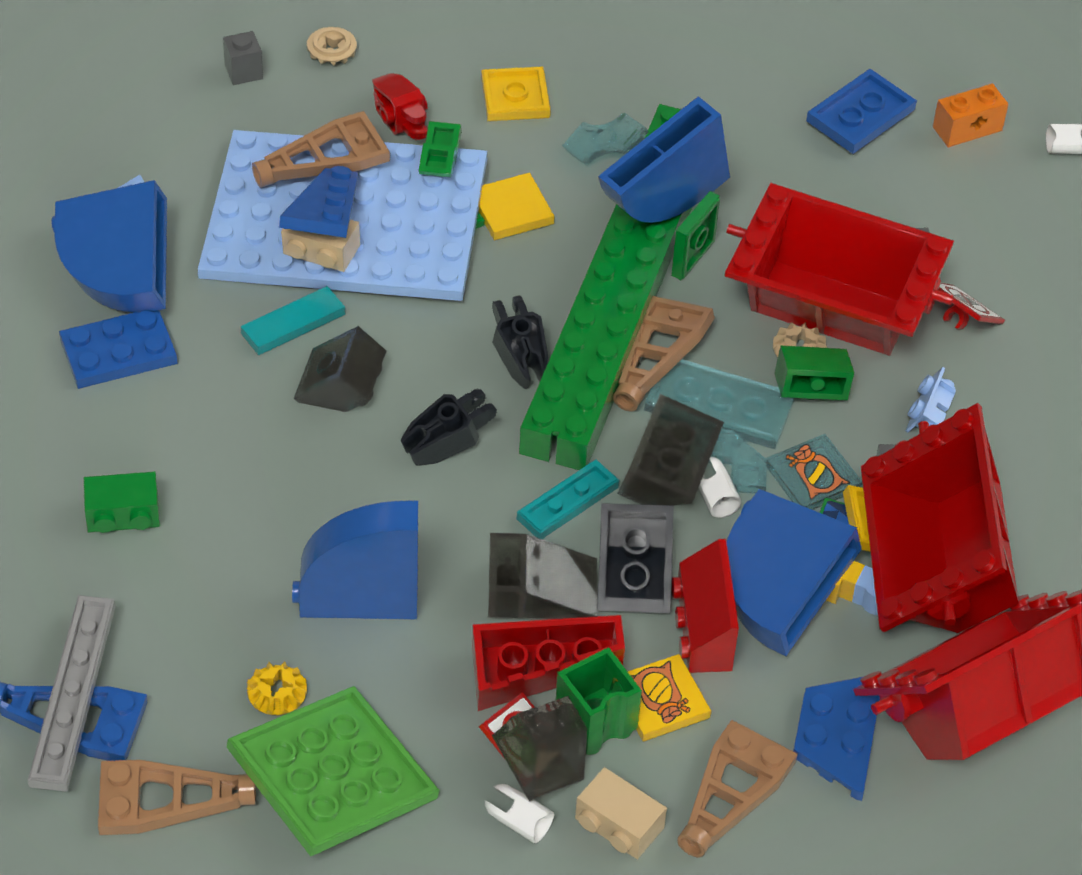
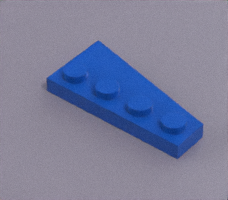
[279,166,358,238]

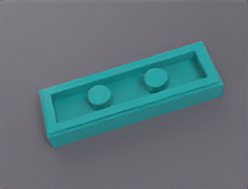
[241,286,345,355]
[516,459,620,541]

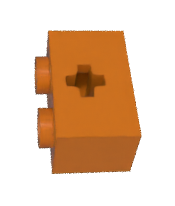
[933,83,1008,147]

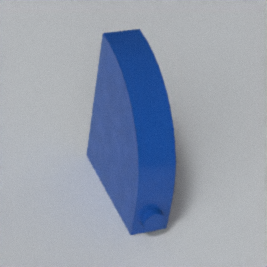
[598,96,730,222]
[51,180,167,312]
[727,489,862,656]
[292,500,418,619]

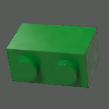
[774,345,855,400]
[83,471,160,533]

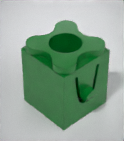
[555,647,642,755]

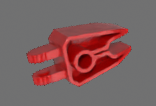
[372,73,428,140]

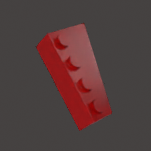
[472,615,625,711]

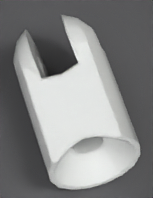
[1046,124,1082,154]
[693,457,742,518]
[485,784,554,843]

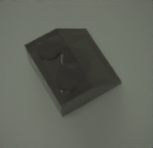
[294,326,387,412]
[492,696,587,802]

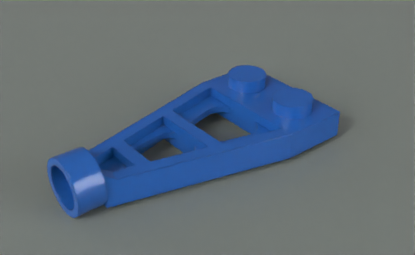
[0,682,147,761]

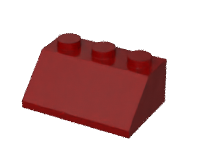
[671,539,739,673]

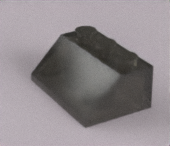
[617,394,724,506]

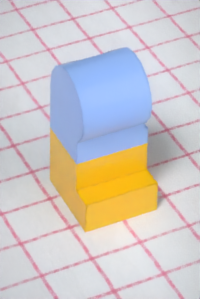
[826,561,878,615]

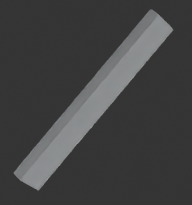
[28,595,115,792]

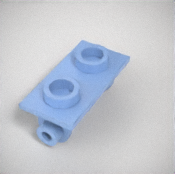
[905,367,956,432]

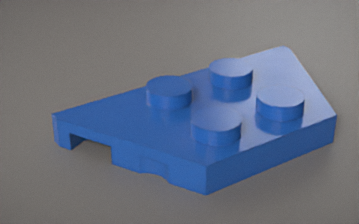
[793,677,880,801]

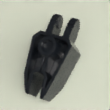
[492,295,548,389]
[400,388,497,466]

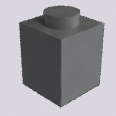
[223,31,263,85]

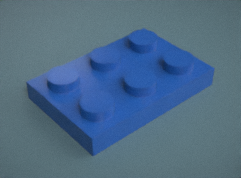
[806,69,917,154]
[59,310,178,389]

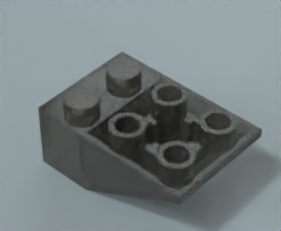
[488,533,598,619]

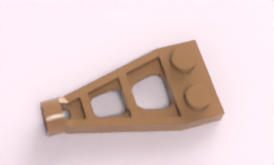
[252,111,390,188]
[613,296,715,411]
[677,720,798,857]
[98,760,256,835]

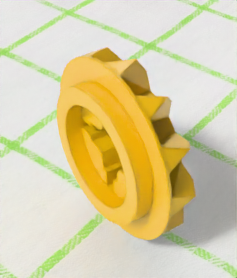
[247,661,307,715]

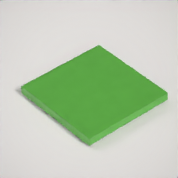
[226,686,440,857]

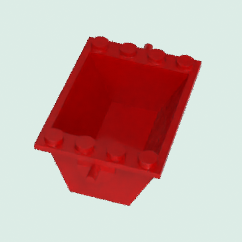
[725,183,954,356]
[861,403,1019,633]
[853,589,1082,760]

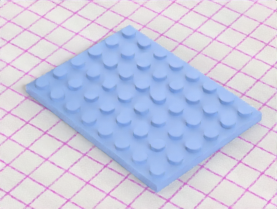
[198,130,487,301]

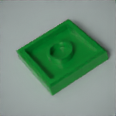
[671,191,720,280]

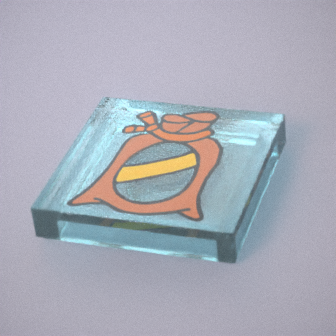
[765,434,862,510]

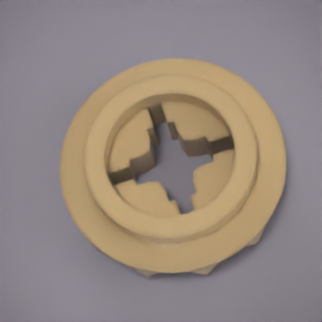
[307,27,357,66]
[773,322,827,357]

